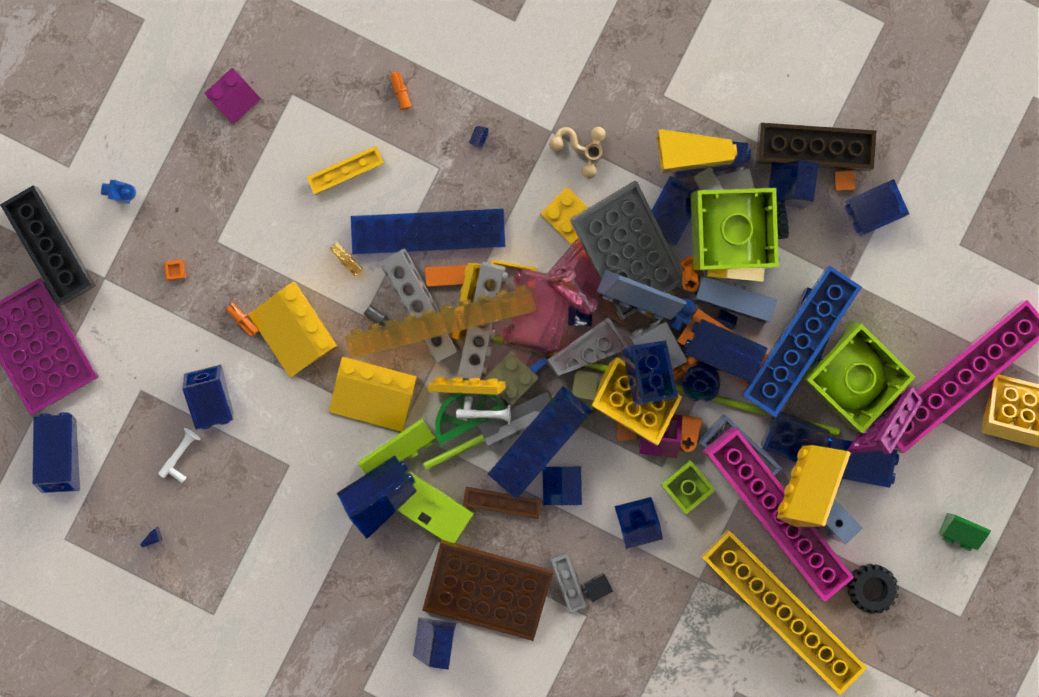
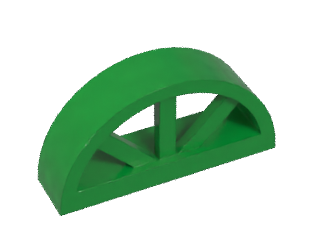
[435,393,507,445]

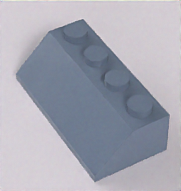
[597,270,687,321]

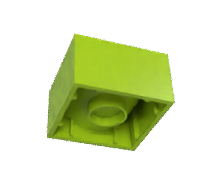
[801,321,915,433]

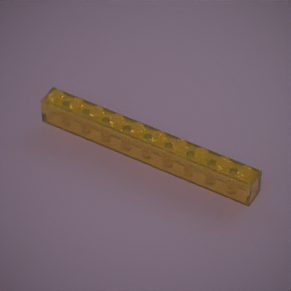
[345,285,538,359]

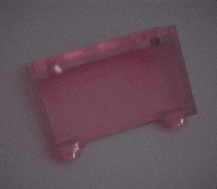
[544,238,600,315]
[502,269,572,355]

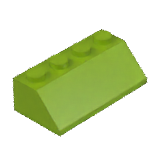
[357,419,436,482]

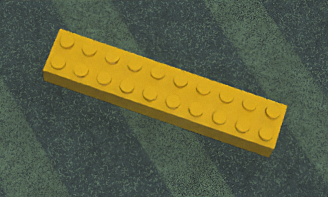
[700,529,867,695]

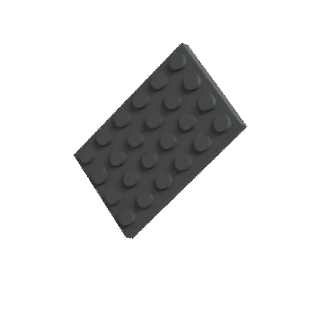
[569,181,683,320]

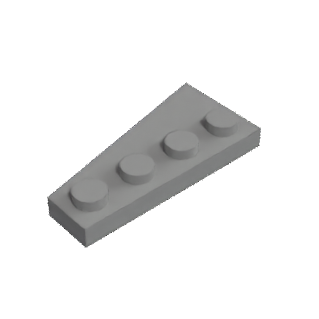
[546,317,630,376]

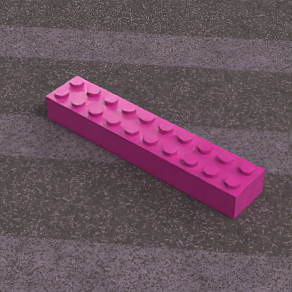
[878,300,1039,453]
[703,426,854,602]

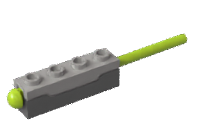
[423,392,562,470]

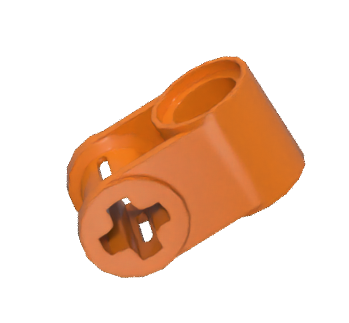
[679,415,702,453]

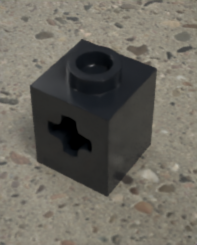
[582,573,613,602]

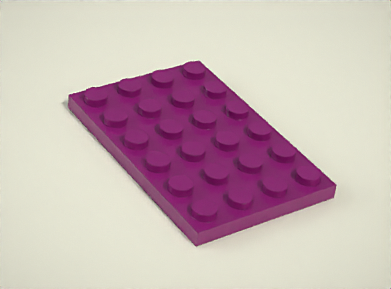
[0,278,99,416]

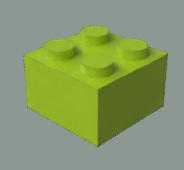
[660,460,715,515]

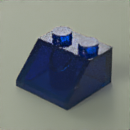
[542,466,582,506]
[614,497,663,549]

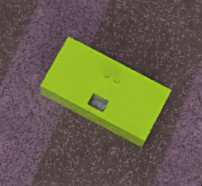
[388,471,474,543]

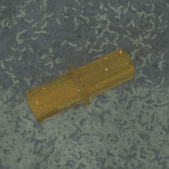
[330,242,363,276]

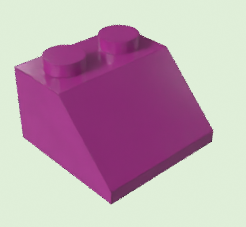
[204,68,261,124]
[639,414,682,458]

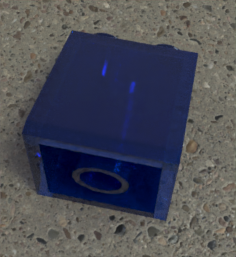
[845,179,910,236]
[182,364,234,430]

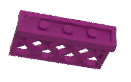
[848,386,923,455]

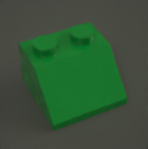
[938,513,991,552]

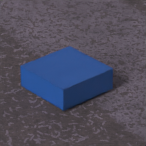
[529,356,548,373]

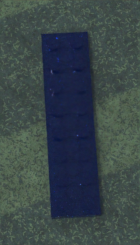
[350,209,505,255]

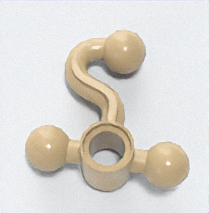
[549,127,606,179]

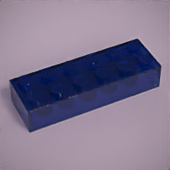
[487,386,593,499]

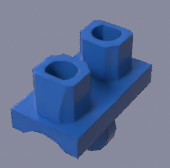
[101,180,136,204]
[670,298,696,331]

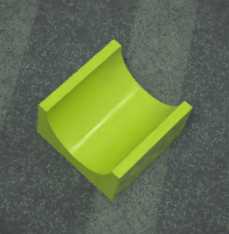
[691,188,779,270]

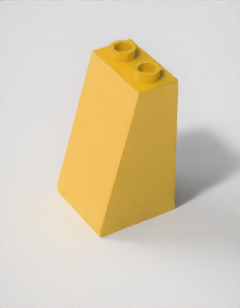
[656,129,737,174]

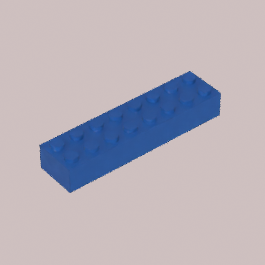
[741,265,862,417]

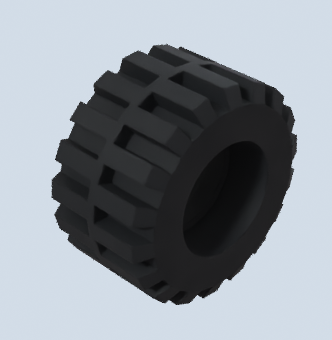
[847,564,899,614]

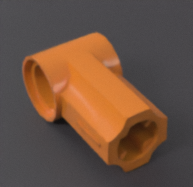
[680,256,703,292]

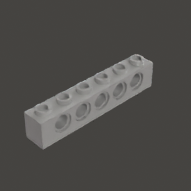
[381,249,460,362]
[458,262,508,380]

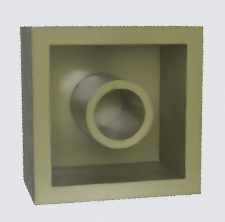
[484,351,538,406]

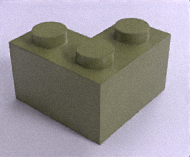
[566,370,600,427]

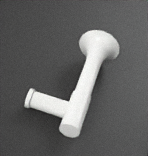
[456,396,511,425]
[158,428,201,484]

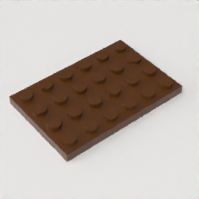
[422,540,554,641]

